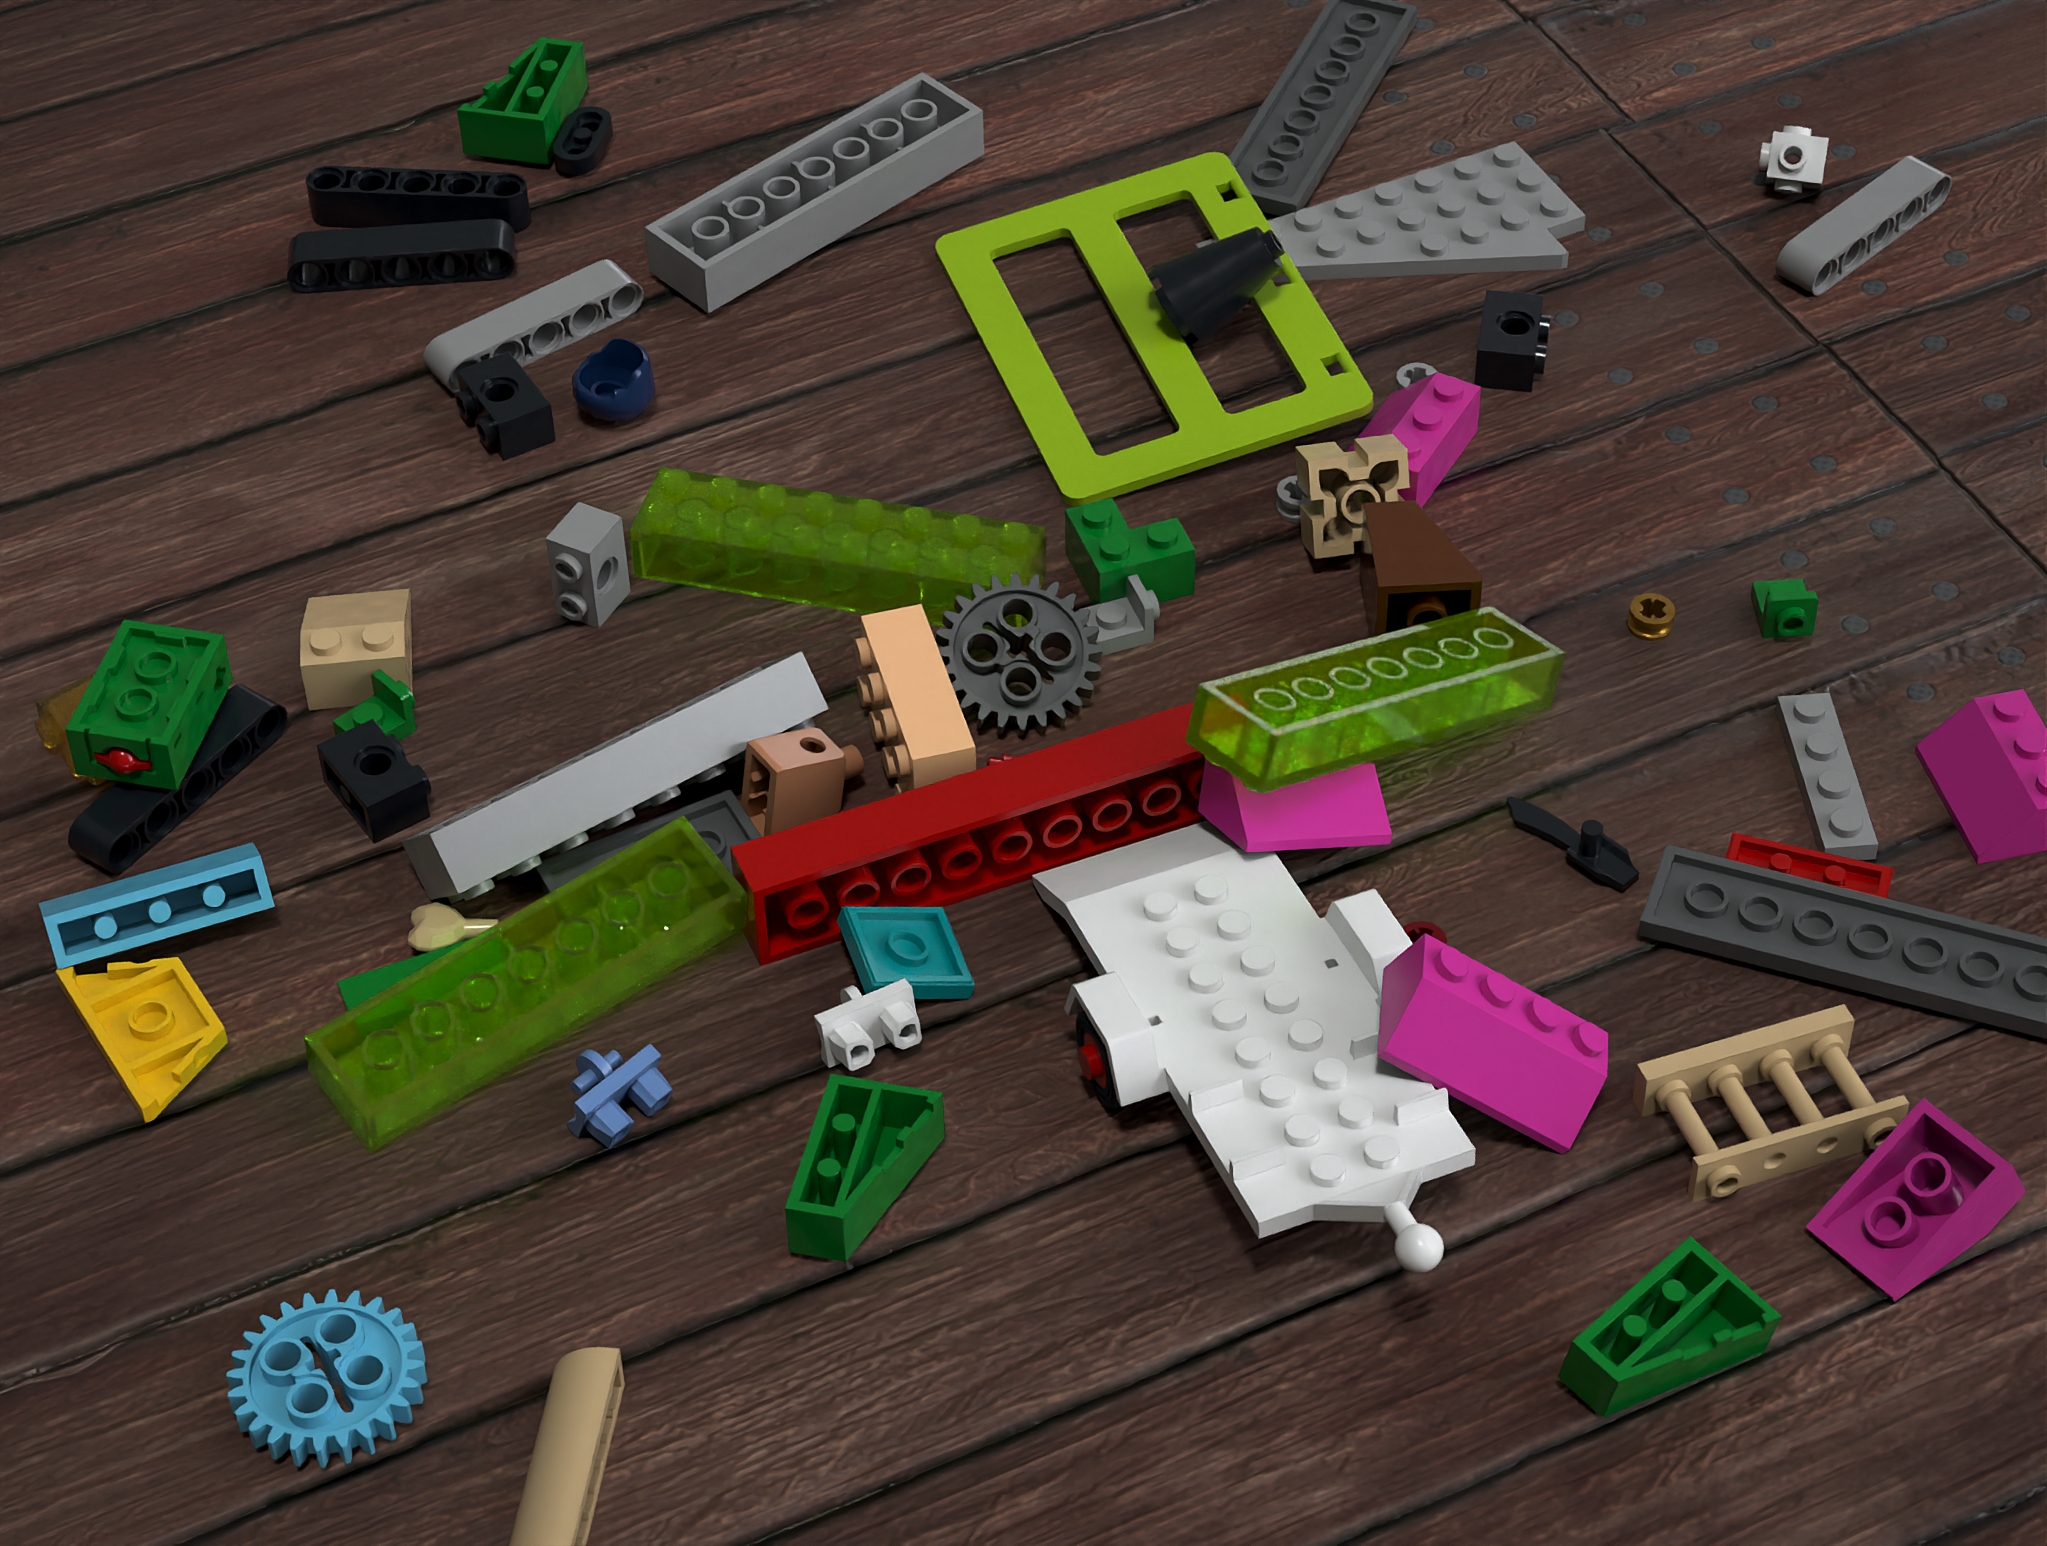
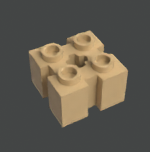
[1295,434,1410,559]

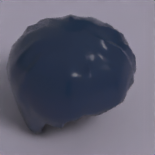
[572,338,655,422]

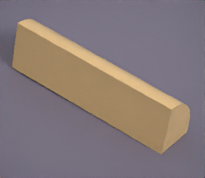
[509,1347,625,1546]

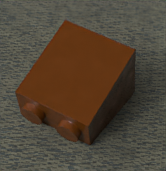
[1359,500,1483,662]

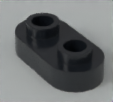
[553,106,613,176]

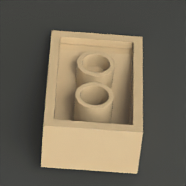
[300,588,413,711]

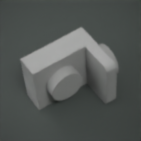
[1079,574,1160,656]

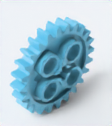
[226,1289,428,1468]

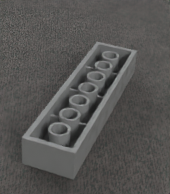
[645,72,984,313]
[402,651,829,904]

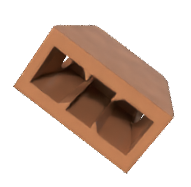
[741,727,864,837]

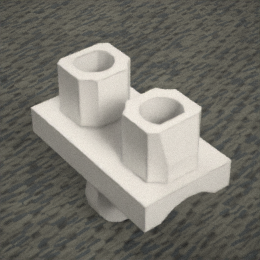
[814,978,922,1071]

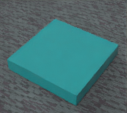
[837,907,975,999]

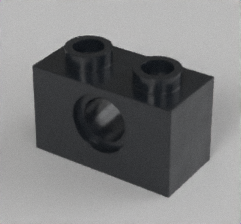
[1474,290,1551,393]
[455,351,556,461]
[317,719,432,844]

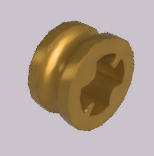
[1627,593,1676,641]

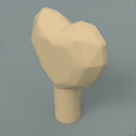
[408,902,499,953]

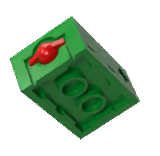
[65,619,233,791]

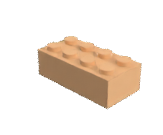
[854,604,976,795]

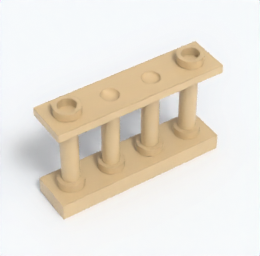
[1632,1004,1909,1203]

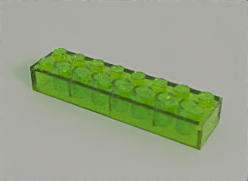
[629,467,1046,633]
[1185,606,1566,794]
[304,815,747,1153]

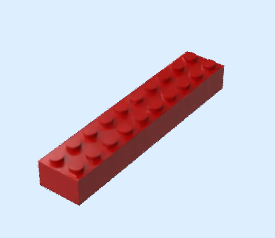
[730,689,1261,966]

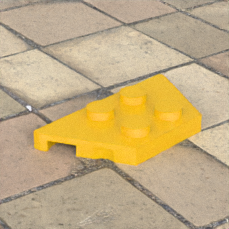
[55,957,228,1123]

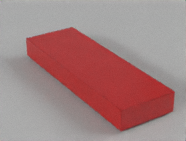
[1725,832,1894,899]

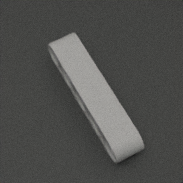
[1775,155,1952,295]
[423,259,644,394]

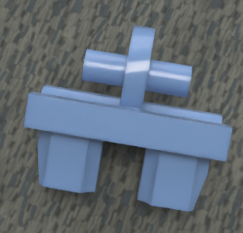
[567,1044,673,1149]

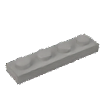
[1775,693,1878,860]

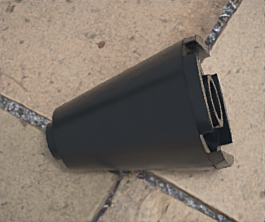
[1148,227,1285,348]

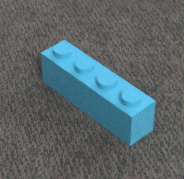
[38,842,275,969]

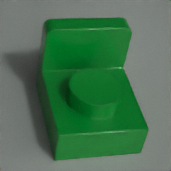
[1750,579,1819,638]
[332,669,417,741]

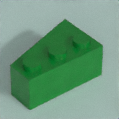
[457,37,588,164]
[785,1074,945,1262]
[1557,1236,1782,1418]

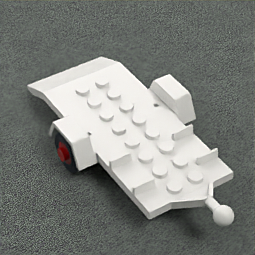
[1032,820,1475,1273]

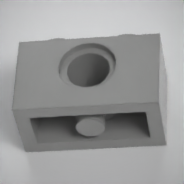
[546,502,631,629]

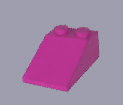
[1805,1098,2027,1301]

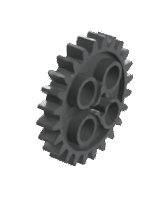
[935,572,1103,738]

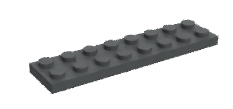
[1220,0,1418,217]
[1638,844,2047,1039]

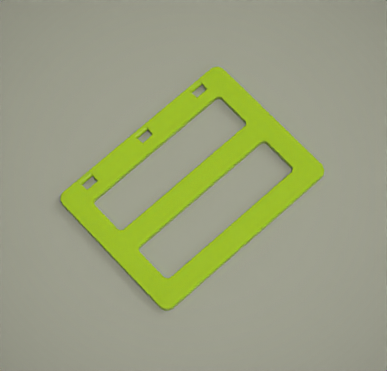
[935,152,1374,507]

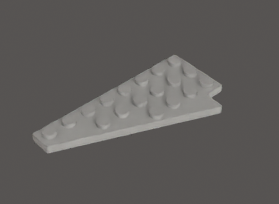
[1195,141,1586,282]

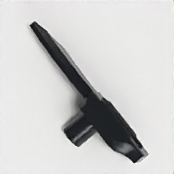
[1507,797,1639,892]

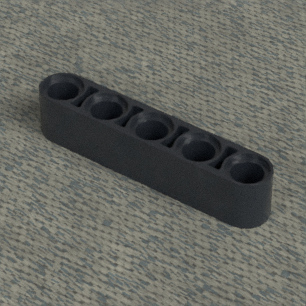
[306,166,531,233]
[287,219,515,293]
[68,684,288,874]

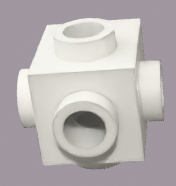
[1758,126,1829,194]

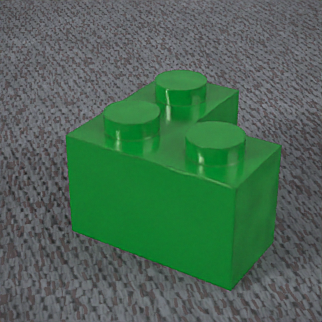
[1065,498,1195,606]

